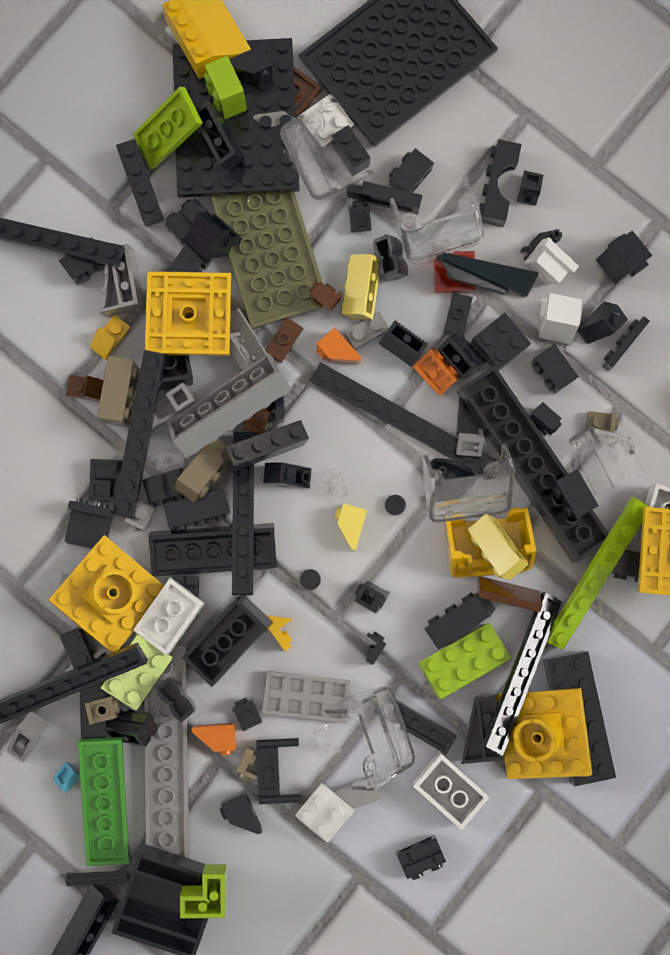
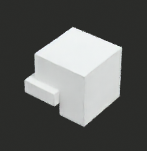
[524,238,579,285]
[538,293,582,344]

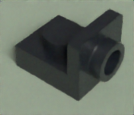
[517,170,544,206]
[348,200,372,233]
[271,396,285,423]
[365,631,386,665]
[232,697,263,731]

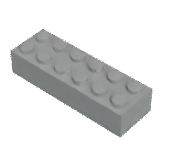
[166,353,292,458]

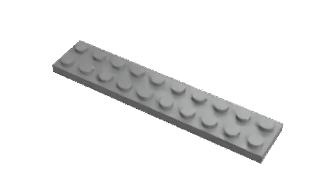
[144,646,190,859]

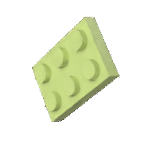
[100,634,173,711]

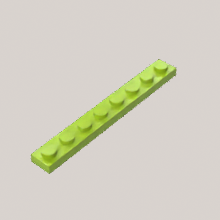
[547,496,650,650]

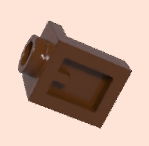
[243,406,271,434]

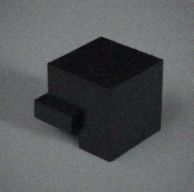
[185,211,242,260]
[596,230,653,285]

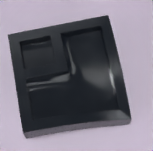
[89,459,123,502]

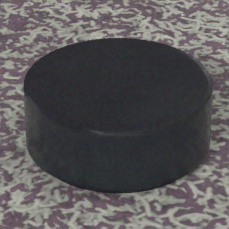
[385,494,406,516]
[300,569,321,590]

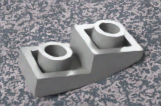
[332,777,382,809]

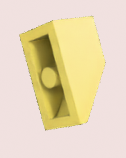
[334,503,367,551]

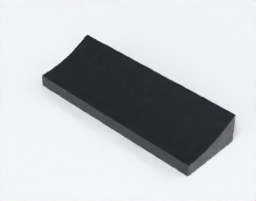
[148,523,277,576]

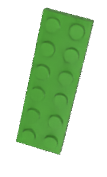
[78,737,130,866]

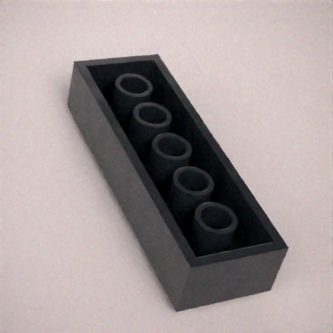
[543,650,616,786]

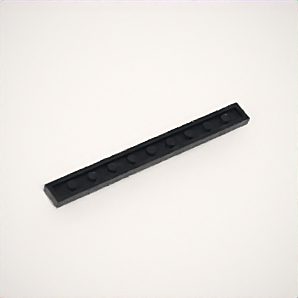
[310,362,500,480]

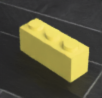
[342,254,380,320]
[468,514,529,581]

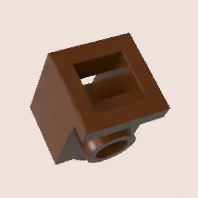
[310,281,342,314]

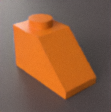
[316,328,362,365]
[192,723,237,755]

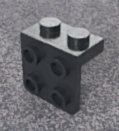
[65,498,114,548]

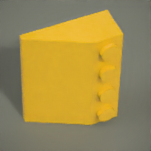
[162,0,251,79]

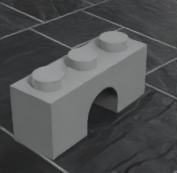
[152,383,197,432]

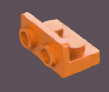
[412,348,462,396]

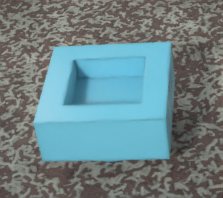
[53,762,80,793]

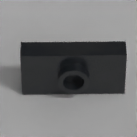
[443,292,473,336]

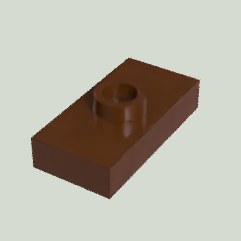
[265,318,304,363]

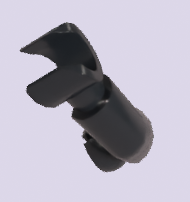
[520,229,562,260]

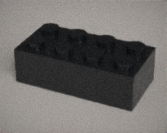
[181,595,273,687]

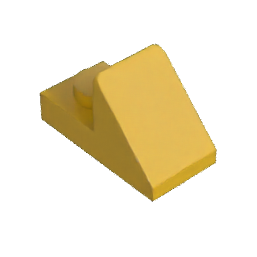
[90,315,132,360]
[266,615,293,651]

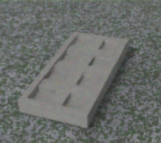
[262,671,350,723]

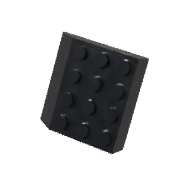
[111,843,208,955]

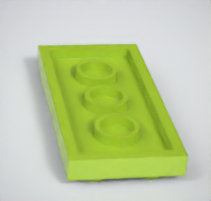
[133,87,203,169]
[418,623,512,701]

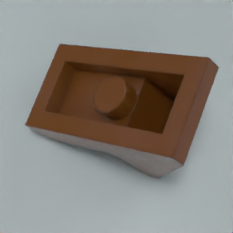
[66,375,104,402]

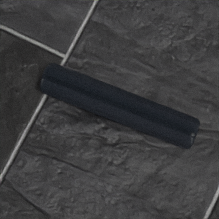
[66,870,130,887]

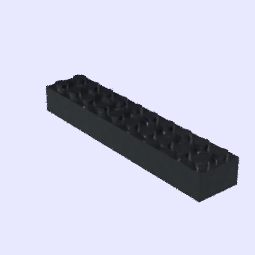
[457,365,609,563]

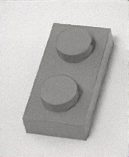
[344,311,389,350]

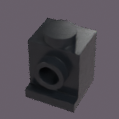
[355,581,390,614]

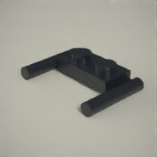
[256,738,302,805]

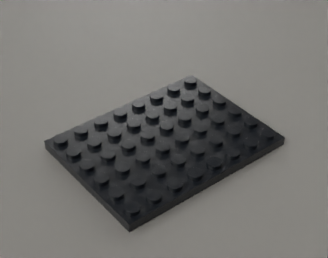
[299,0,498,148]
[172,38,300,198]

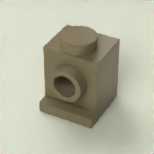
[85,696,120,725]

